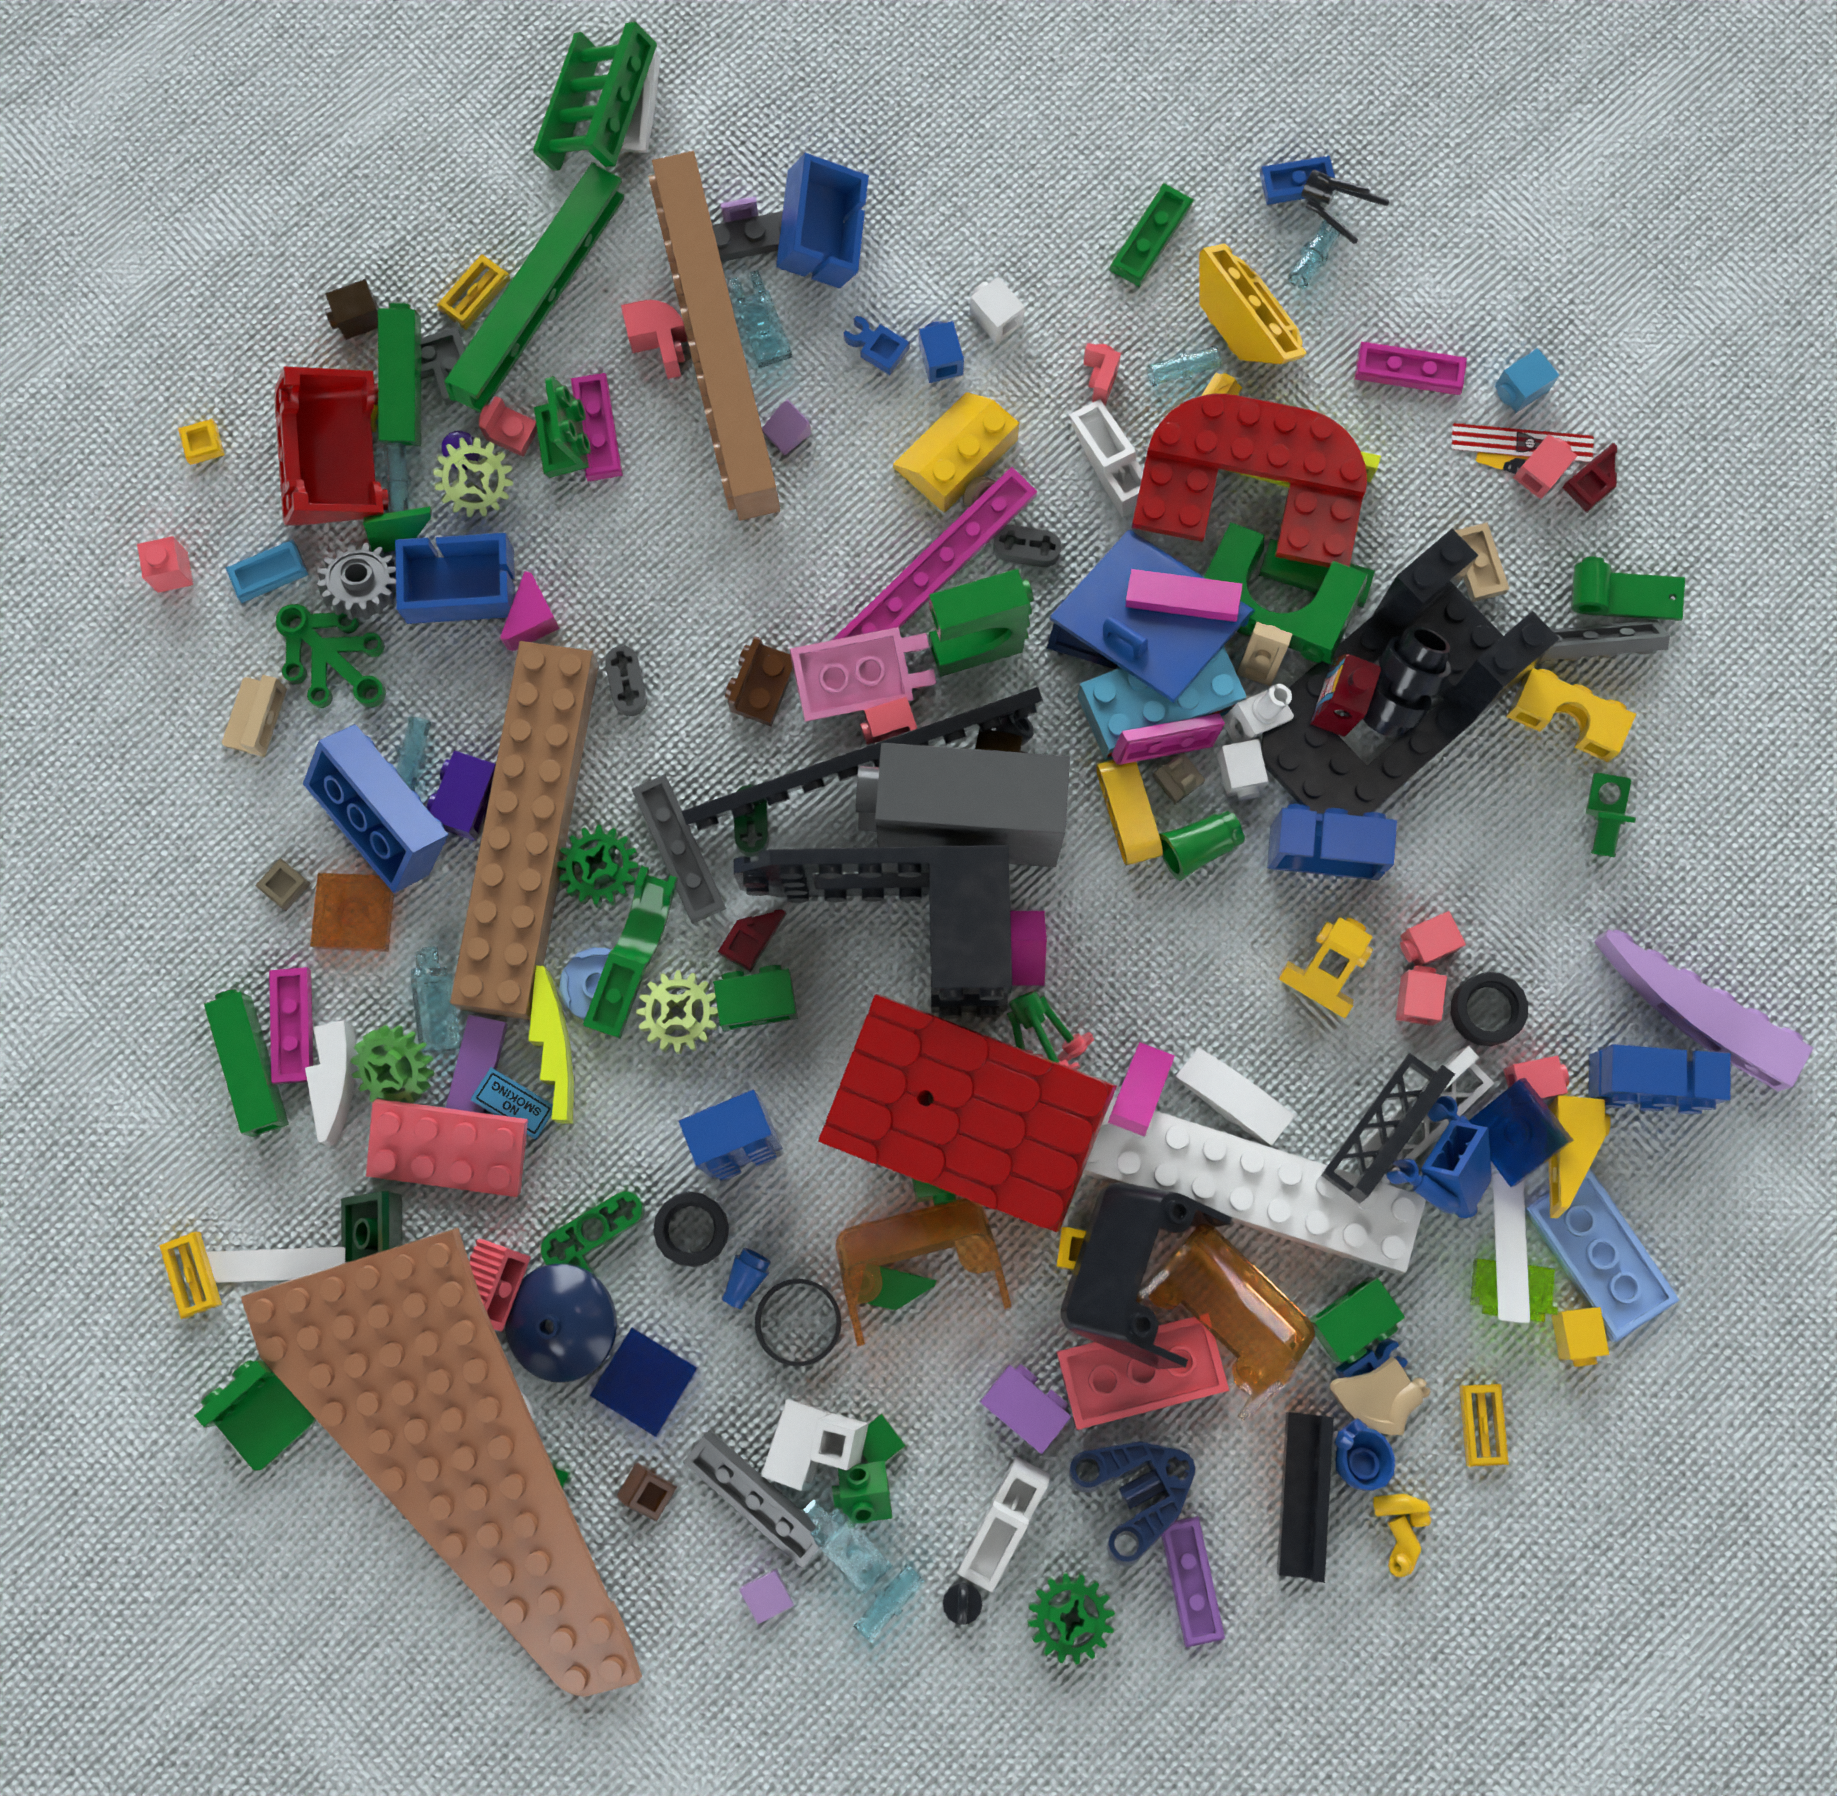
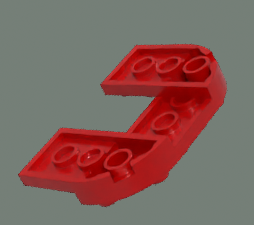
[1131,394,1367,568]

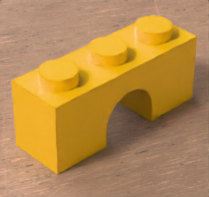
[1506,668,1636,762]

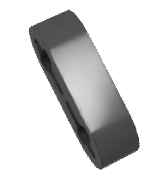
[993,525,1062,567]
[605,646,647,716]

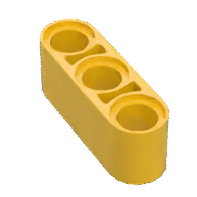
[1096,760,1163,866]

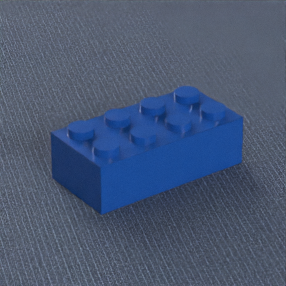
[303,724,449,894]
[678,1089,783,1181]

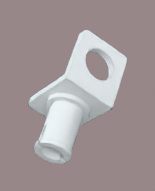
[1223,684,1294,743]

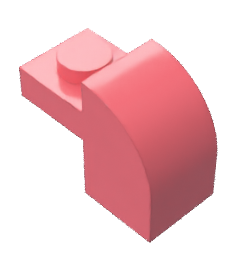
[621,300,688,379]

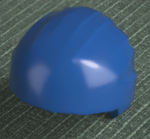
[1334,1418,1396,1491]

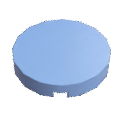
[559,947,611,1020]

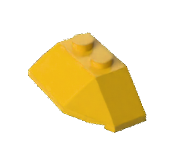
[1199,243,1307,364]

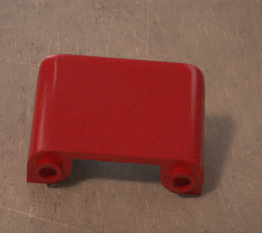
[275,366,389,526]

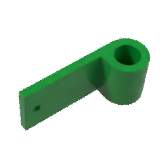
[1571,556,1685,621]

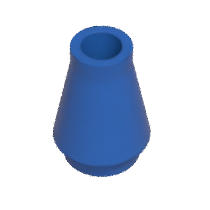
[722,1248,771,1309]

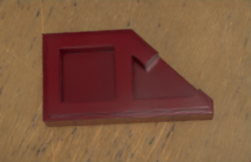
[718,909,786,973]

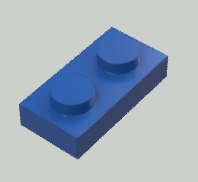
[1259,156,1335,205]

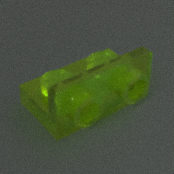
[1470,1258,1558,1322]

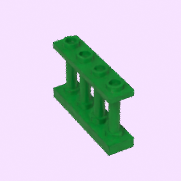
[533,22,657,171]

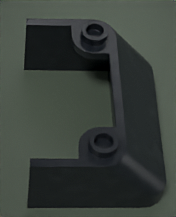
[1060,1182,1232,1369]

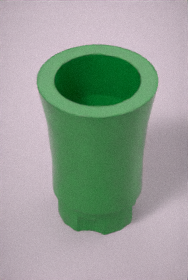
[1159,810,1245,881]

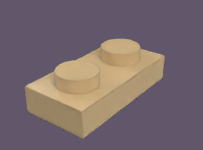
[1455,522,1510,603]
[1236,622,1292,686]

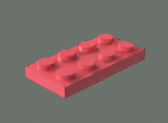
[366,1099,528,1197]
[1056,1313,1229,1430]

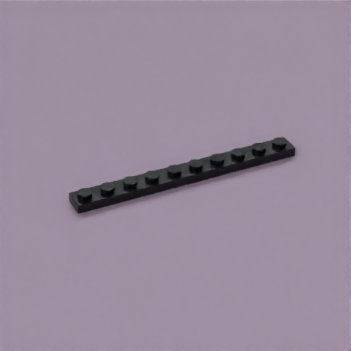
[682,687,1043,831]

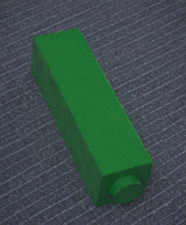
[378,303,421,446]
[204,989,289,1137]

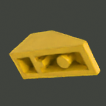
[1547,1095,1611,1219]

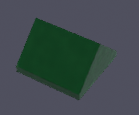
[341,1191,403,1263]

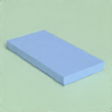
[1525,1168,1680,1342]

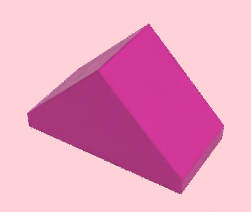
[500,571,560,651]
[1010,911,1047,986]

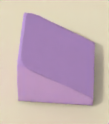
[720,197,758,223]
[762,399,811,456]
[739,1568,794,1624]

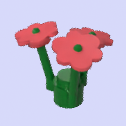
[1006,990,1094,1070]

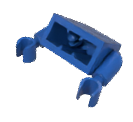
[1387,1096,1492,1218]

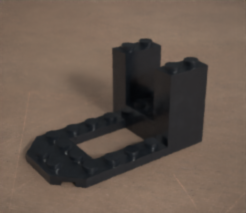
[1261,528,1560,816]
[733,845,1012,1019]

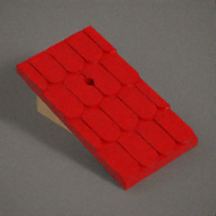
[818,994,1117,1232]

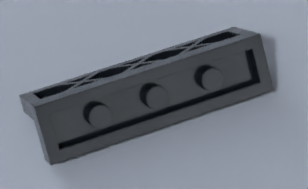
[1321,1053,1455,1204]
[1277,1412,1334,1583]

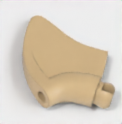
[1330,1357,1430,1435]

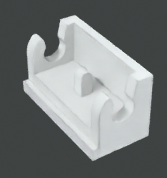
[761,1399,834,1491]

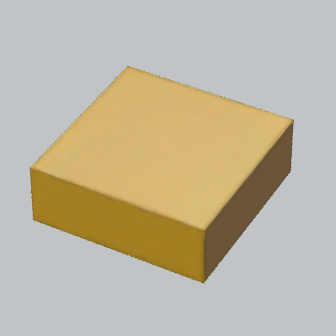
[178,418,225,465]

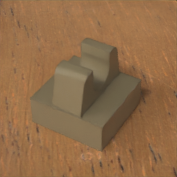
[1152,753,1205,805]

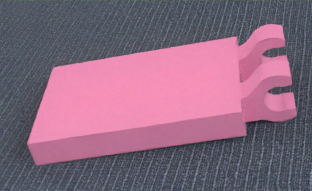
[789,627,937,722]

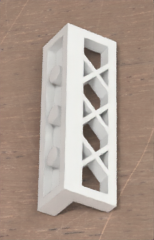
[1352,1046,1494,1185]

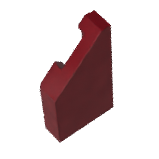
[1562,442,1617,513]

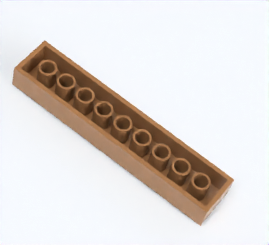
[648,151,781,521]
[450,641,599,1020]

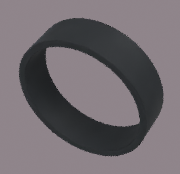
[755,1279,842,1366]

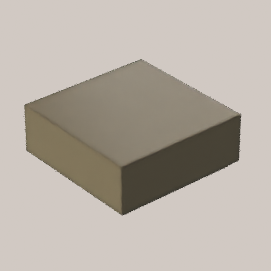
[255,858,311,911]

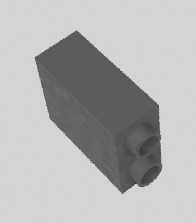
[856,743,1070,868]

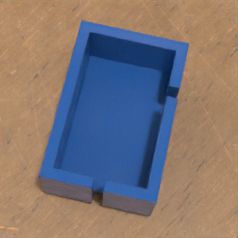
[776,152,869,289]
[395,533,515,624]
[1267,804,1397,881]
[1588,1044,1731,1114]

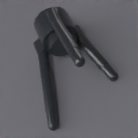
[1301,169,1390,244]

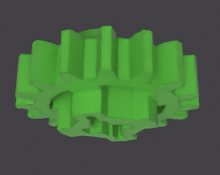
[350,1025,435,1103]

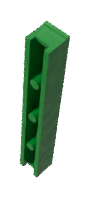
[444,162,625,413]

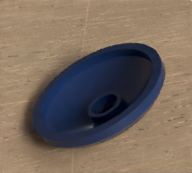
[505,1263,617,1383]

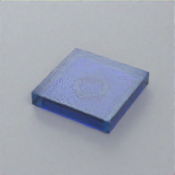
[1469,1078,1574,1187]
[590,1327,699,1437]

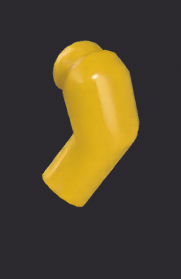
[1373,1493,1432,1527]
[1387,1514,1421,1578]

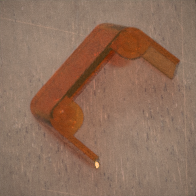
[835,1198,1012,1347]
[1136,1224,1315,1421]

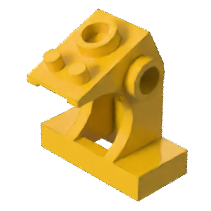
[1279,917,1373,1019]

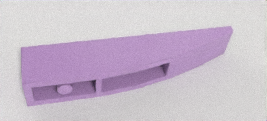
[1594,929,1813,1091]

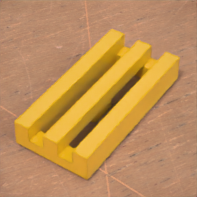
[437,254,511,330]
[159,1232,222,1319]
[1459,1384,1509,1466]

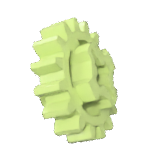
[433,437,513,517]
[636,970,718,1054]

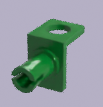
[1586,773,1636,857]

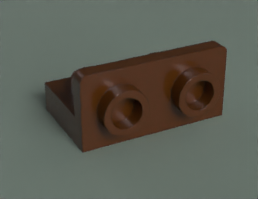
[725,636,794,727]

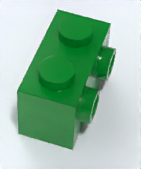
[713,965,798,1031]
[1306,1277,1406,1364]

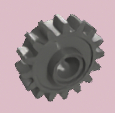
[317,543,396,620]

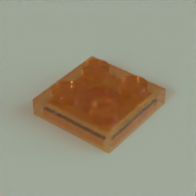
[310,873,394,952]

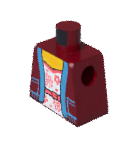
[1310,654,1381,737]

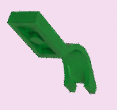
[583,865,678,1039]

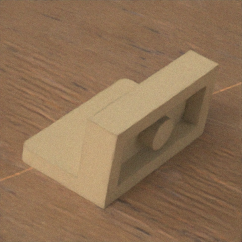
[222,674,287,757]

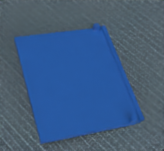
[1050,530,1255,703]

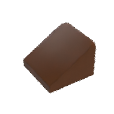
[617,1462,677,1522]

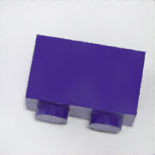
[426,750,496,841]

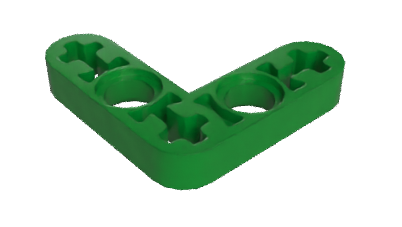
[541,1191,645,1276]

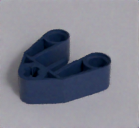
[1069,1441,1196,1566]

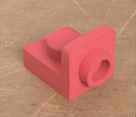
[1083,343,1121,406]
[479,396,537,457]

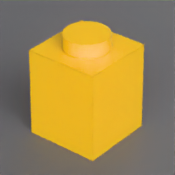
[1551,1307,1609,1367]

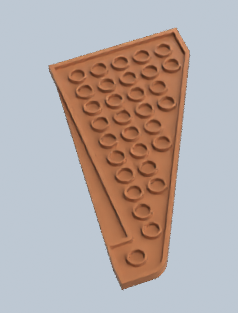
[241,1227,642,1697]

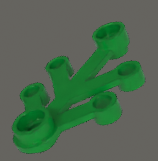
[276,604,386,708]

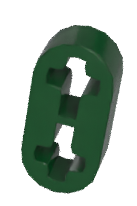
[734,784,769,857]

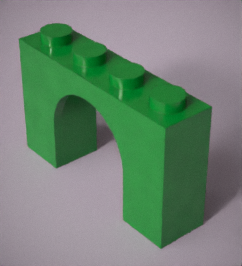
[1204,522,1367,664]
[929,568,1034,677]

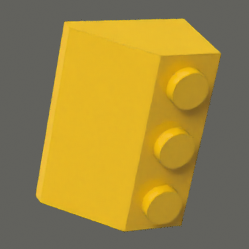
[893,392,1019,513]

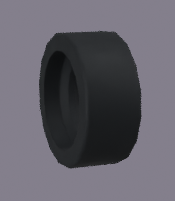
[1450,972,1529,1047]
[653,1192,729,1267]

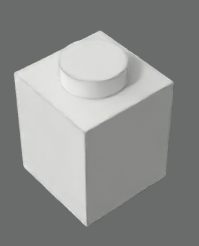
[970,276,1025,344]
[1217,739,1268,800]
[809,1413,869,1470]

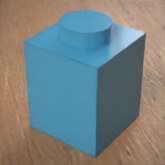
[1495,348,1560,413]

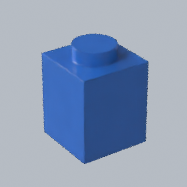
[919,321,964,383]

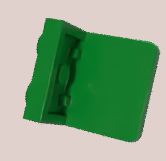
[534,376,591,478]
[194,1360,316,1471]

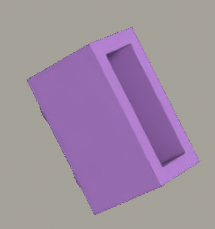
[979,1364,1072,1454]

